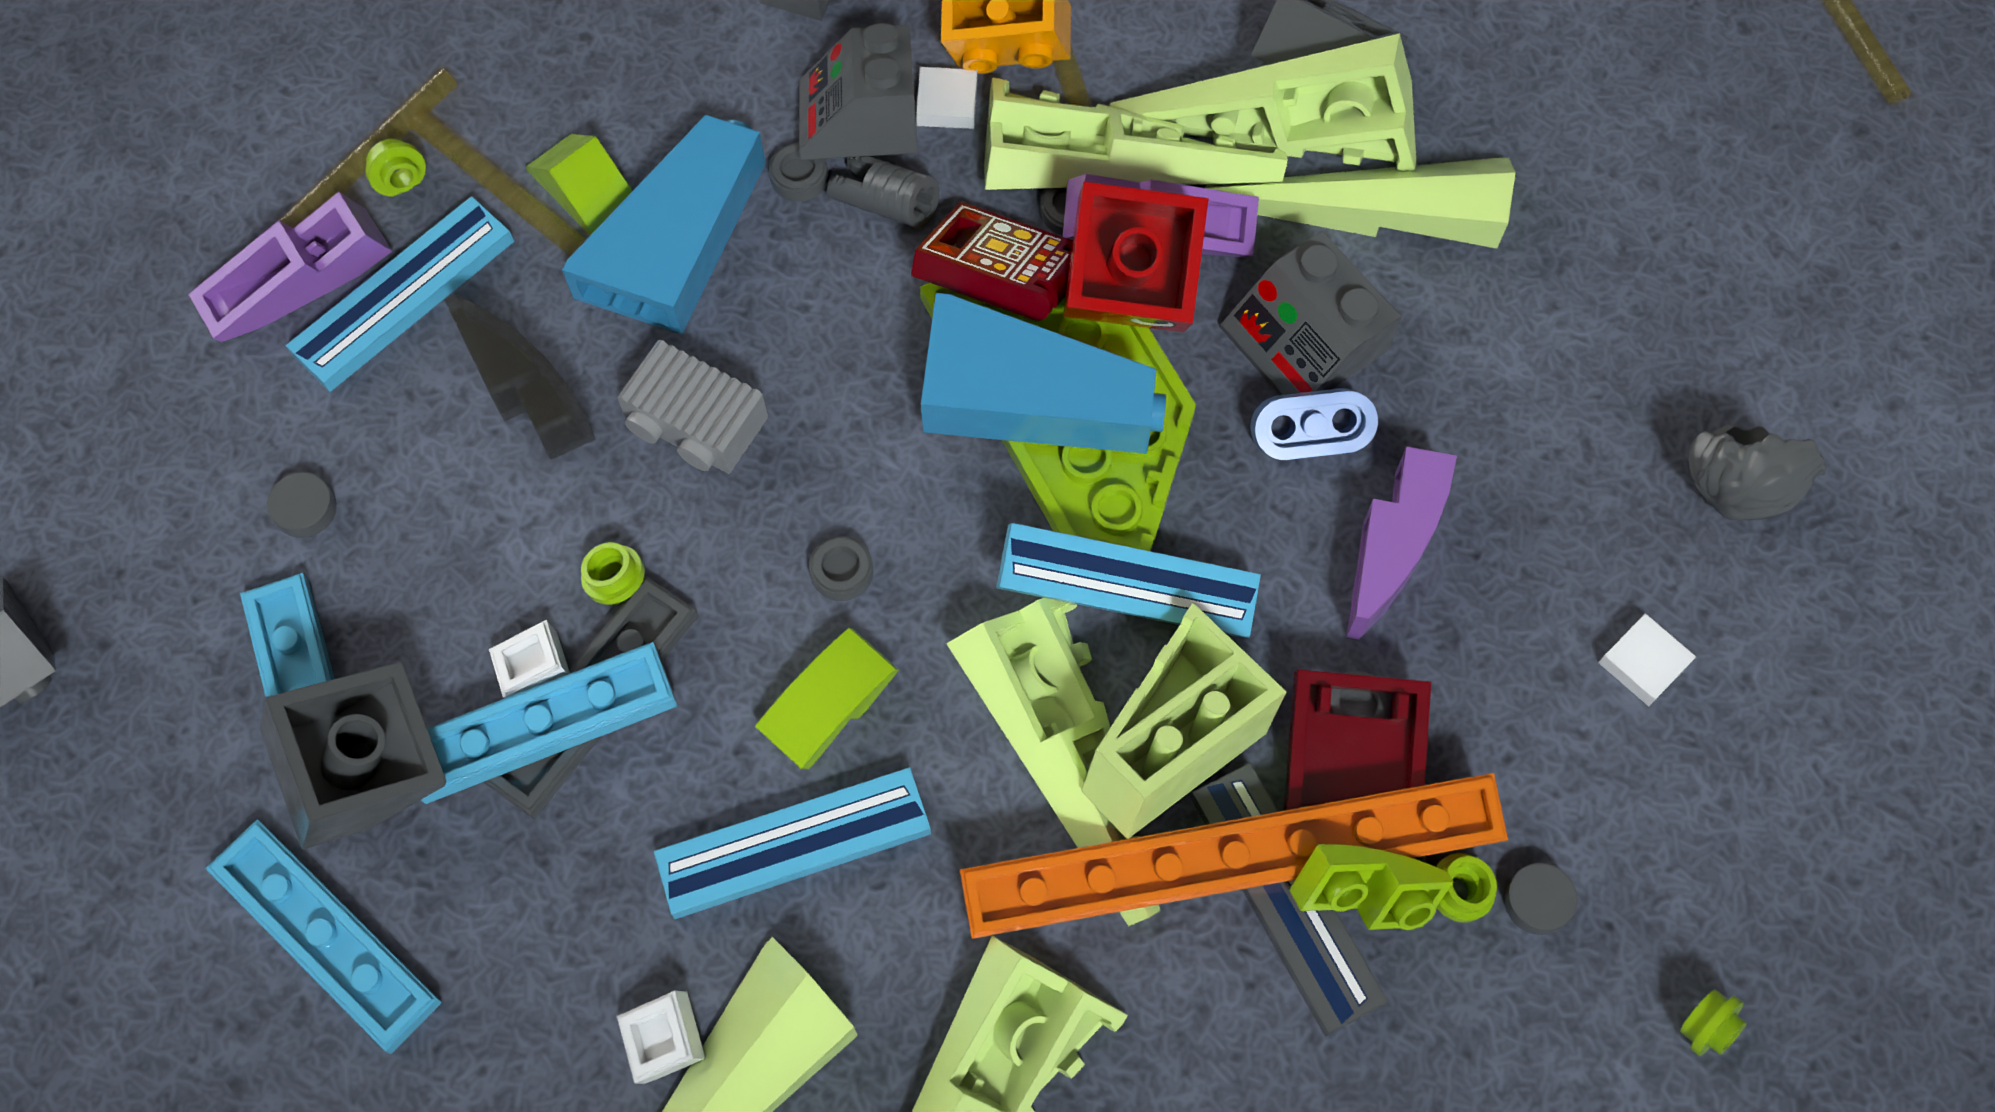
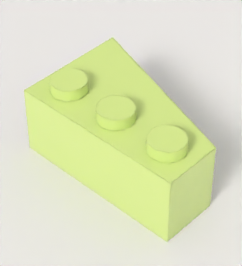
[1081,603,1286,839]

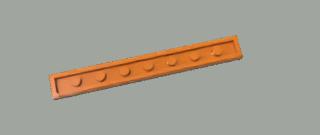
[959,773,1508,939]

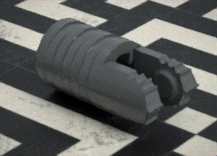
[826,156,940,228]

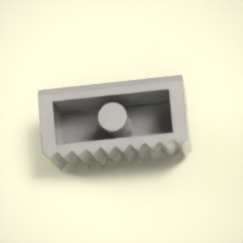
[617,340,768,474]

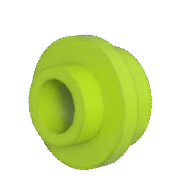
[365,139,426,197]
[581,542,645,605]
[1435,853,1497,923]
[1680,989,1747,1056]

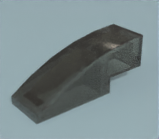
[444,294,596,460]

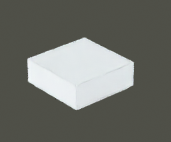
[916,67,977,129]
[1598,613,1696,706]
[489,620,570,699]
[617,991,706,1084]

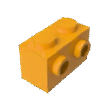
[941,0,1071,73]

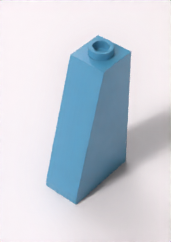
[562,115,766,335]
[921,293,1166,454]

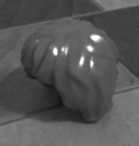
[1688,425,1826,521]

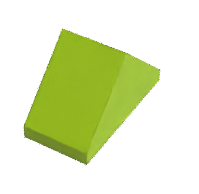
[526,134,632,235]

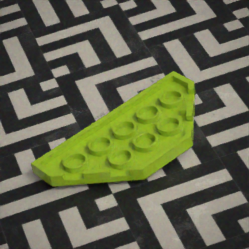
[920,283,1196,552]

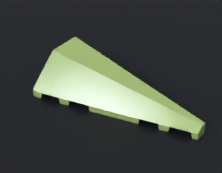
[1109,33,1416,171]
[984,78,1288,190]
[1206,158,1516,248]
[946,598,1160,926]
[912,935,1128,1112]
[662,937,858,1112]

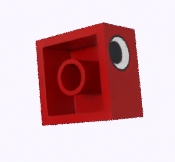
[1063,181,1209,333]

